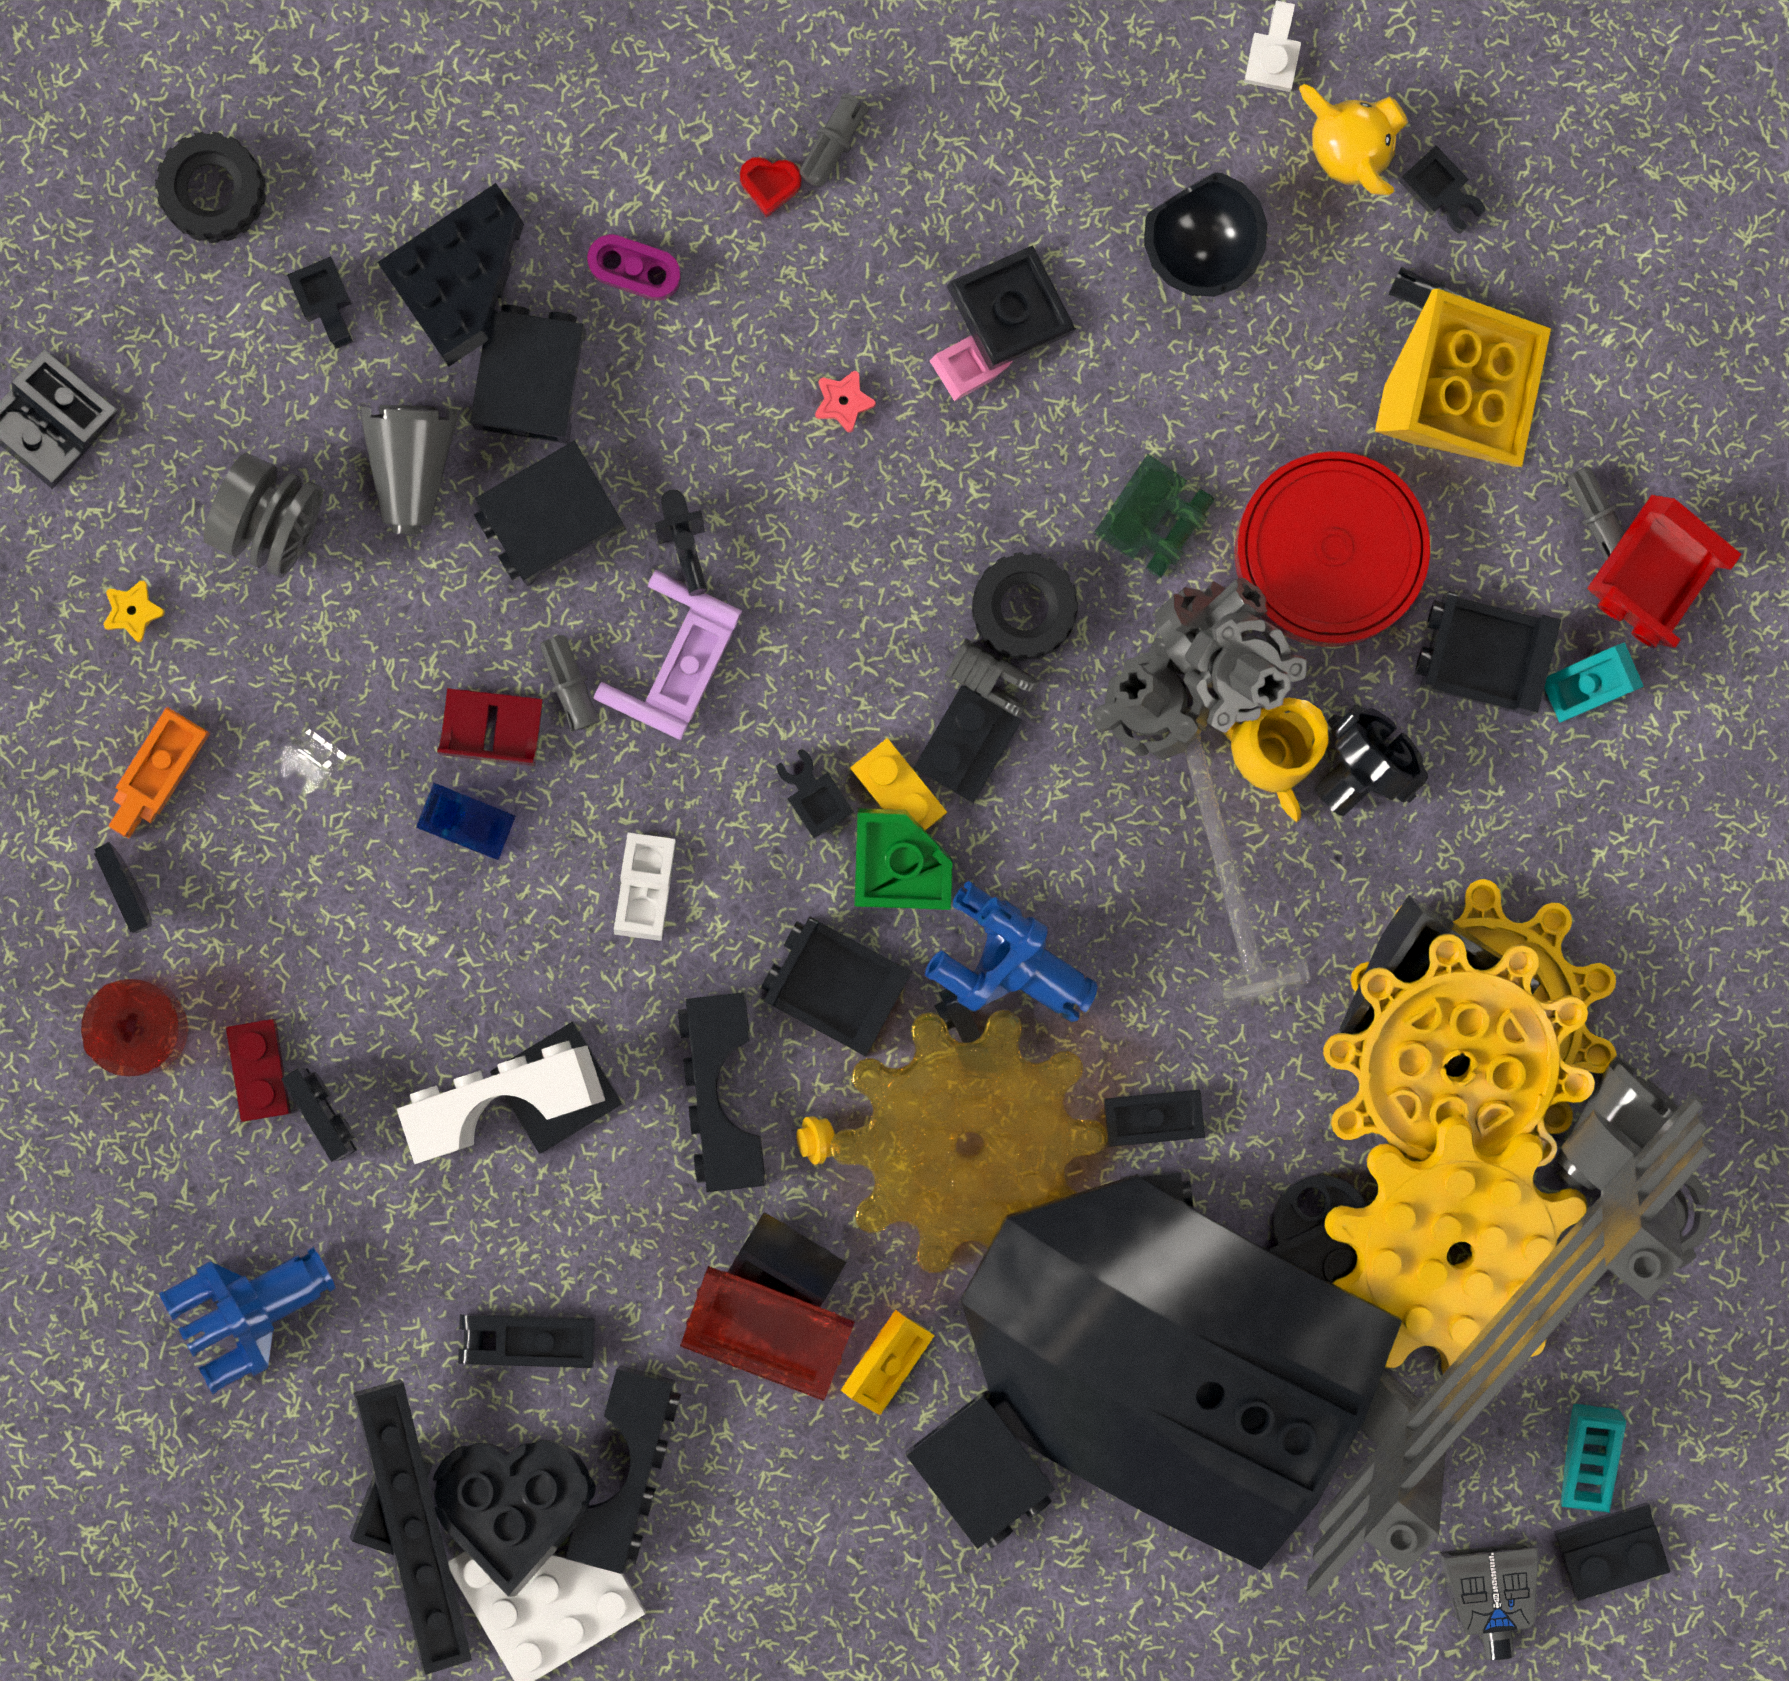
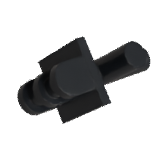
[654,490,707,596]

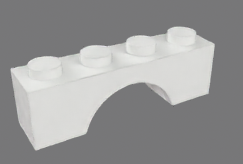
[397,1041,605,1164]

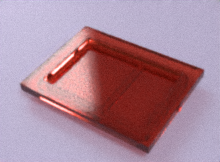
[680,1266,855,1401]

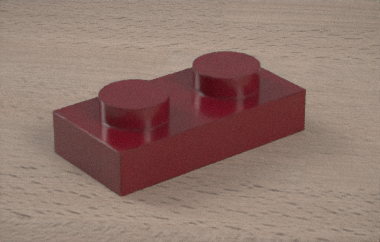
[226,1019,291,1122]

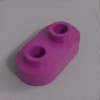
[587,234,681,301]

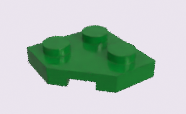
[854,808,953,910]

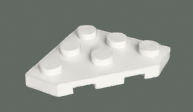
[448,1551,646,1681]

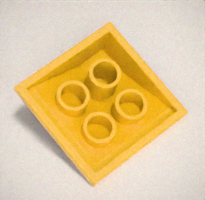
[1375,289,1551,467]

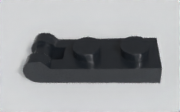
[458,1314,595,1368]

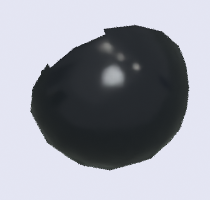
[1144,172,1268,297]

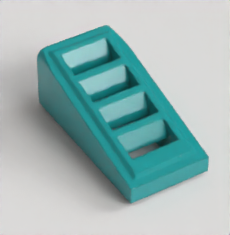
[1560,1403,1626,1513]

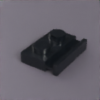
[913,685,1022,804]
[281,1068,357,1162]
[1554,1503,1671,1601]

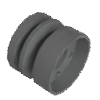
[204,452,323,578]

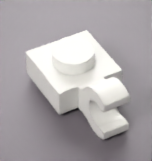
[1244,1,1301,92]

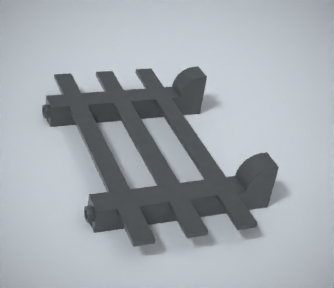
[1306,1091,1712,1599]

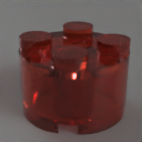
[81,979,189,1077]

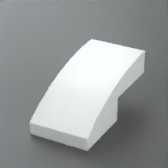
[614,833,676,941]

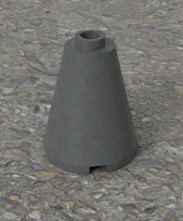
[360,405,457,534]
[1556,1056,1685,1191]

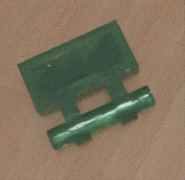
[1094,454,1215,578]

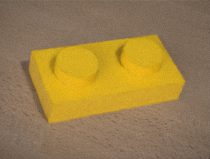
[850,738,947,830]
[841,1310,935,1415]

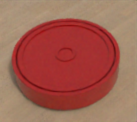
[1234,451,1430,647]

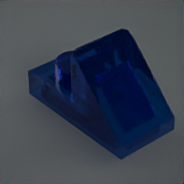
[416,782,516,860]

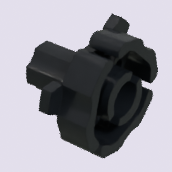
[1315,705,1429,816]

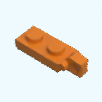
[108,707,210,839]

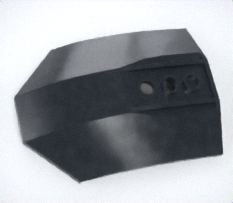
[960,1174,1402,1570]

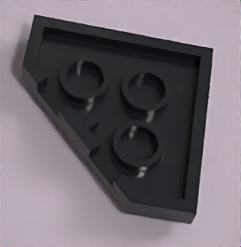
[377,183,524,367]

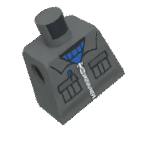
[1438,1542,1538,1660]

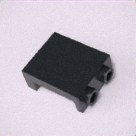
[470,304,587,444]
[474,440,626,586]
[1415,591,1561,716]
[760,916,912,1057]
[906,1392,1055,1550]

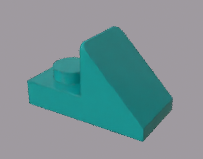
[1544,642,1644,723]

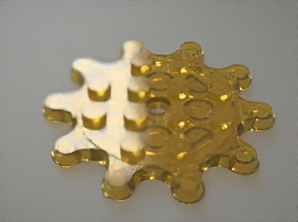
[830,1010,1108,1274]

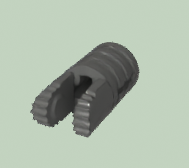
[945,638,1040,718]

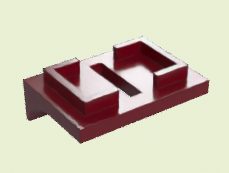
[437,688,543,766]

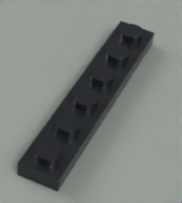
[353,1379,472,1675]

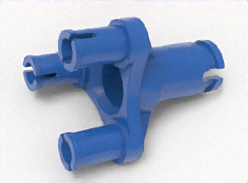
[925,881,1098,1022]
[158,1247,336,1395]

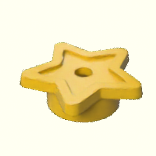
[104,580,165,642]

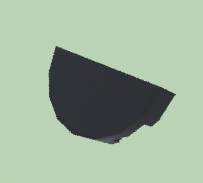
[94,842,152,934]

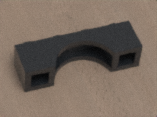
[678,992,766,1192]
[566,1365,681,1574]

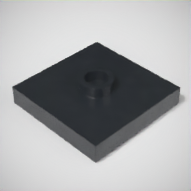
[947,245,1076,370]
[490,1021,623,1154]

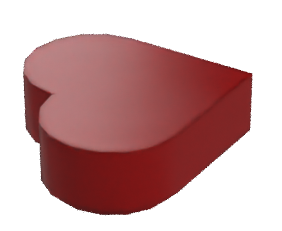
[740,157,802,218]

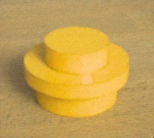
[796,1116,836,1165]

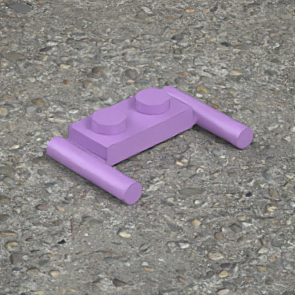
[594,570,742,740]

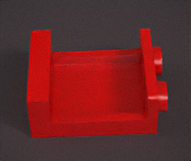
[1587,495,1742,649]

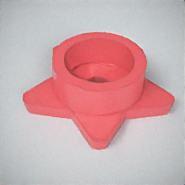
[815,371,876,433]

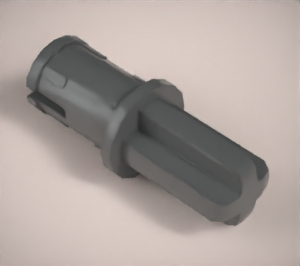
[800,93,869,187]
[1567,467,1625,561]
[540,635,600,732]

